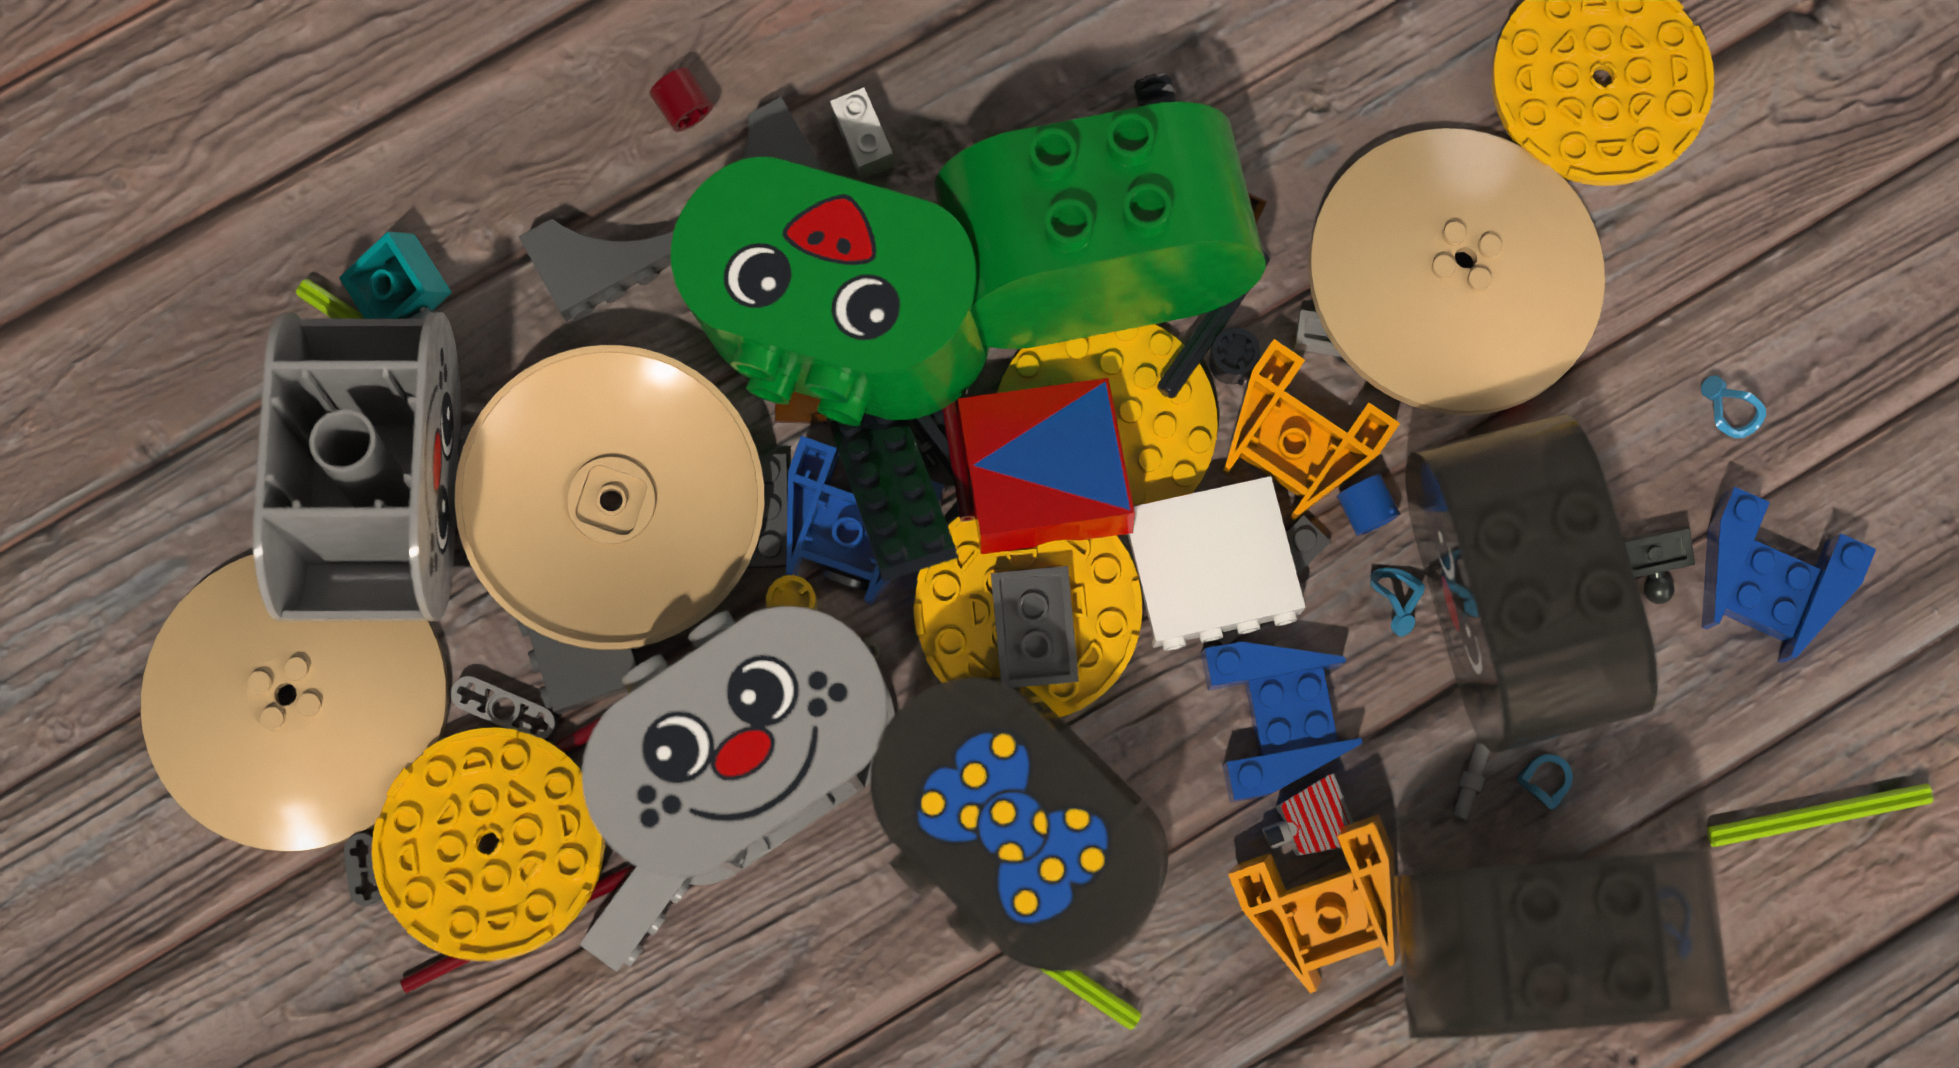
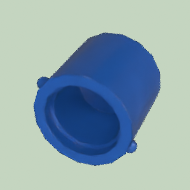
[1336,474,1401,537]

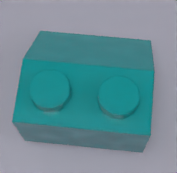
[339,231,452,319]

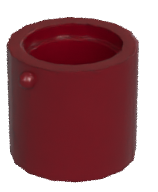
[649,67,714,132]

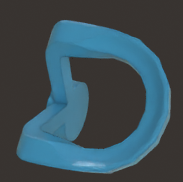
[1701,375,1766,438]
[1370,567,1425,637]
[1517,754,1573,809]

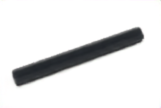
[1157,250,1270,399]

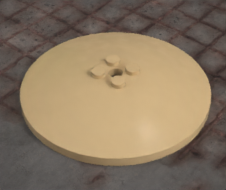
[1308,128,1605,415]
[455,345,764,650]
[141,554,449,852]

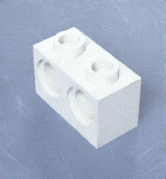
[830,88,894,180]

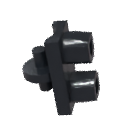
[912,410,953,476]

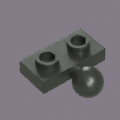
[1612,526,1695,604]

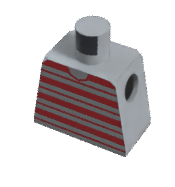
[1262,773,1353,857]

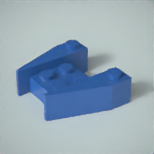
[786,436,946,605]
[1702,487,1876,663]
[1201,642,1363,803]

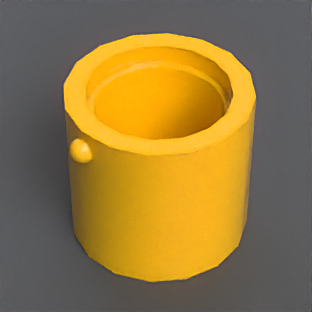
[766,575,818,611]

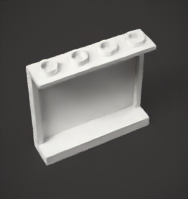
[1128,476,1306,651]

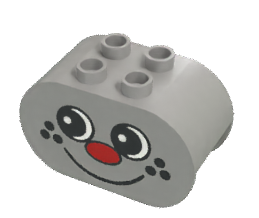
[253,312,461,621]
[582,606,896,885]

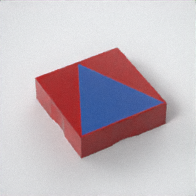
[958,378,1135,555]

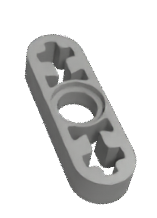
[451,676,558,741]

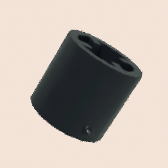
[1208,327,1261,385]

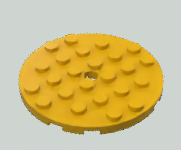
[1491,0,1714,186]
[997,324,1218,506]
[913,516,1143,723]
[372,728,605,961]

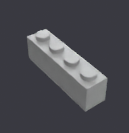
[579,867,690,972]

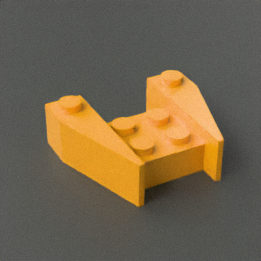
[1222,339,1400,521]
[1228,814,1399,993]

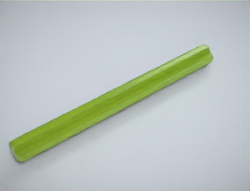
[1707,783,1934,847]

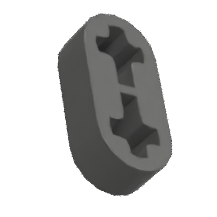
[344,833,383,907]

